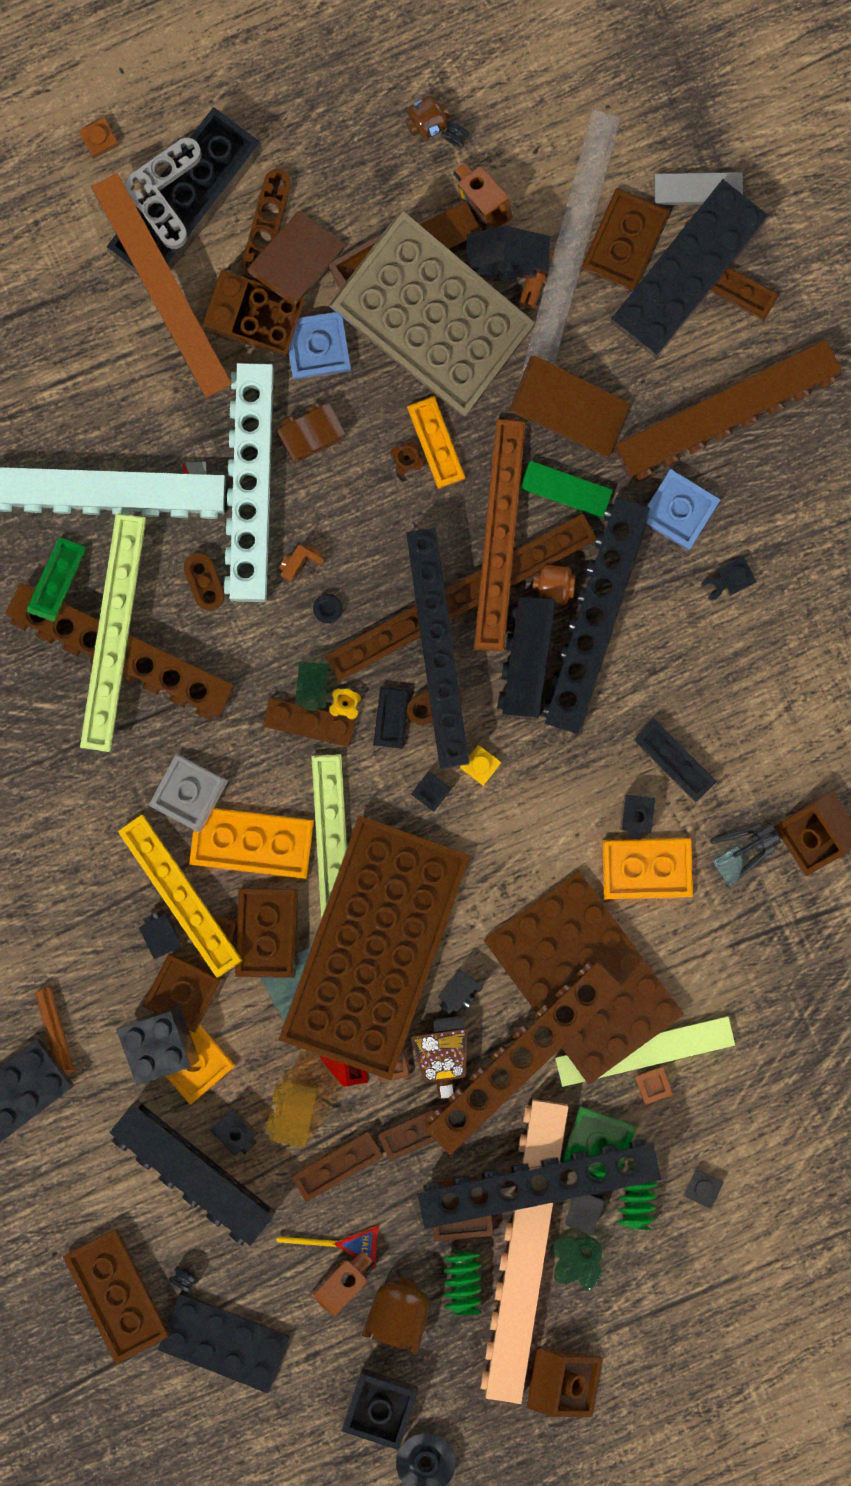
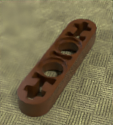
[241,169,291,282]

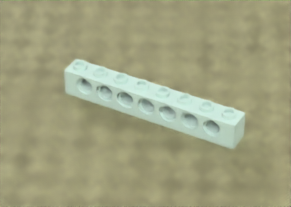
[224,363,274,602]

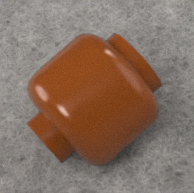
[533,565,577,605]

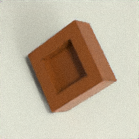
[79,117,119,159]
[634,1066,673,1105]

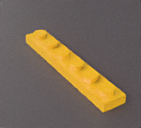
[118,815,243,978]

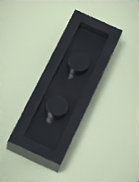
[633,719,717,803]

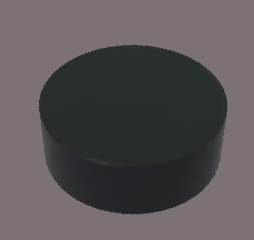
[313,594,343,624]

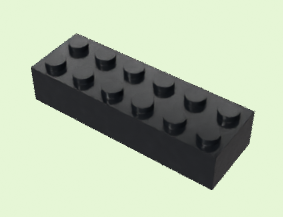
[106,107,263,276]
[611,179,769,359]
[109,1100,276,1246]

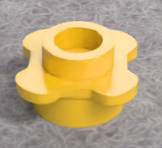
[329,689,361,719]

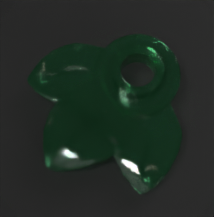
[550,1236,603,1291]

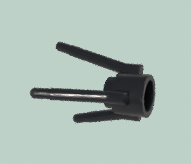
[710,823,781,888]

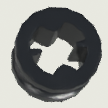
[441,121,470,148]
[169,1266,199,1293]

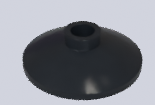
[396,1433,456,1486]

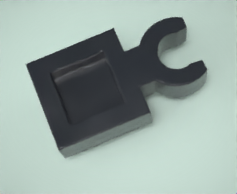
[700,556,757,601]

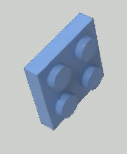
[288,312,351,380]
[647,469,720,551]

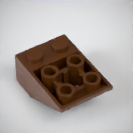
[202,270,305,355]

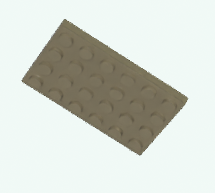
[328,211,535,416]

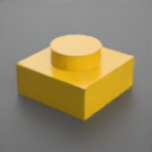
[460,745,501,786]

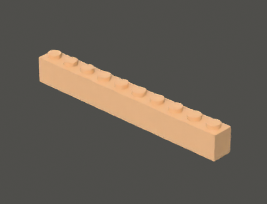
[480,1099,568,1404]

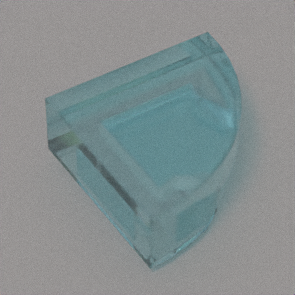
[713,846,743,888]

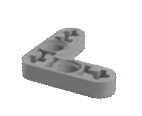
[125,138,201,249]

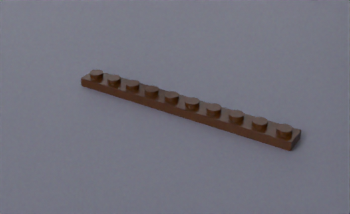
[325,514,597,682]

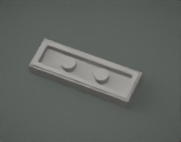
[654,172,743,205]

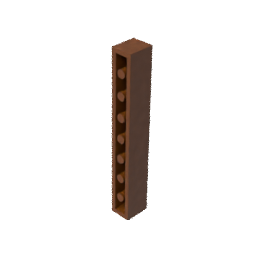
[614,339,842,481]

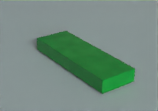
[520,461,613,519]
[27,537,86,622]

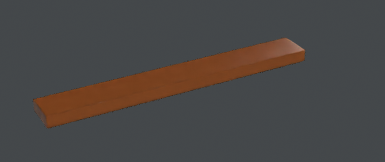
[91,173,232,399]
[474,419,526,652]

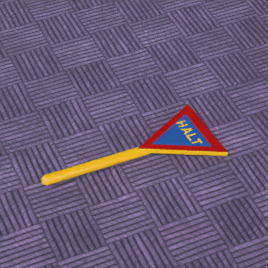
[276,1225,379,1269]

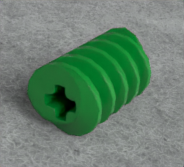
[617,1166,658,1230]
[444,1251,481,1316]

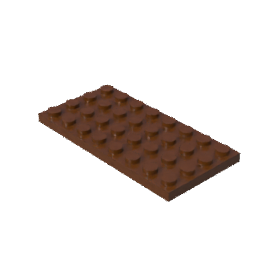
[278,815,470,1080]

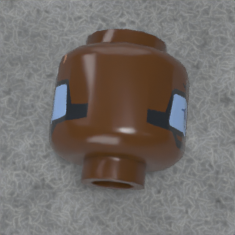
[405,95,451,140]

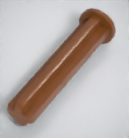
[35,988,78,1074]

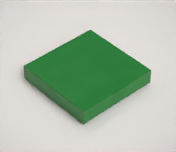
[561,1106,636,1177]

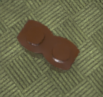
[277,402,346,464]

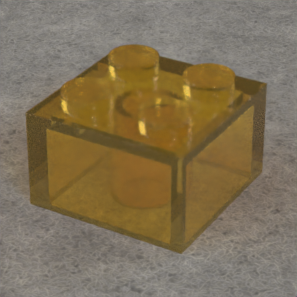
[266,1077,320,1148]

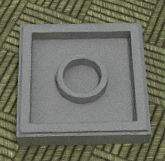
[148,754,228,833]

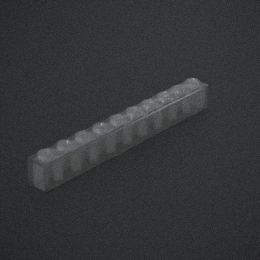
[518,110,621,386]

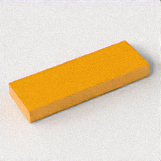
[407,396,465,489]

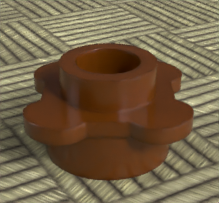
[391,442,423,475]

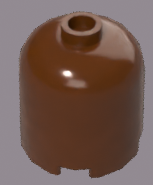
[362,1278,430,1354]

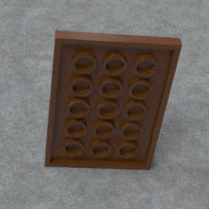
[483,871,684,1085]

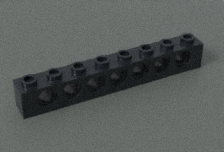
[541,497,651,735]
[406,528,469,769]
[417,1138,661,1229]

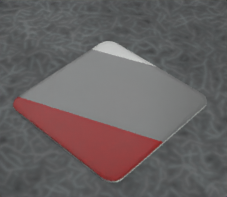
[183,462,206,475]

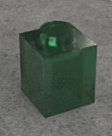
[296,662,329,710]

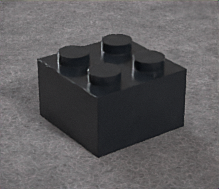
[466,226,550,282]
[116,1004,200,1085]
[342,1368,418,1450]

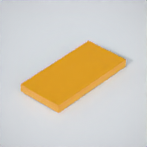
[189,808,314,879]

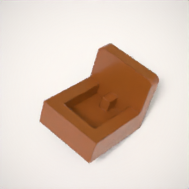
[279,544,325,584]

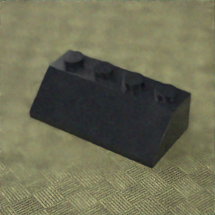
[497,597,555,721]

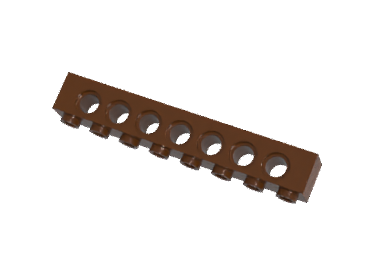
[5,582,235,721]
[425,962,623,1155]

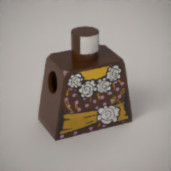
[411,1028,467,1098]

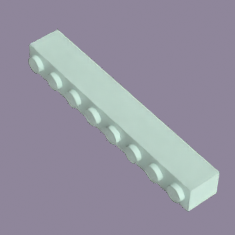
[0,467,226,519]

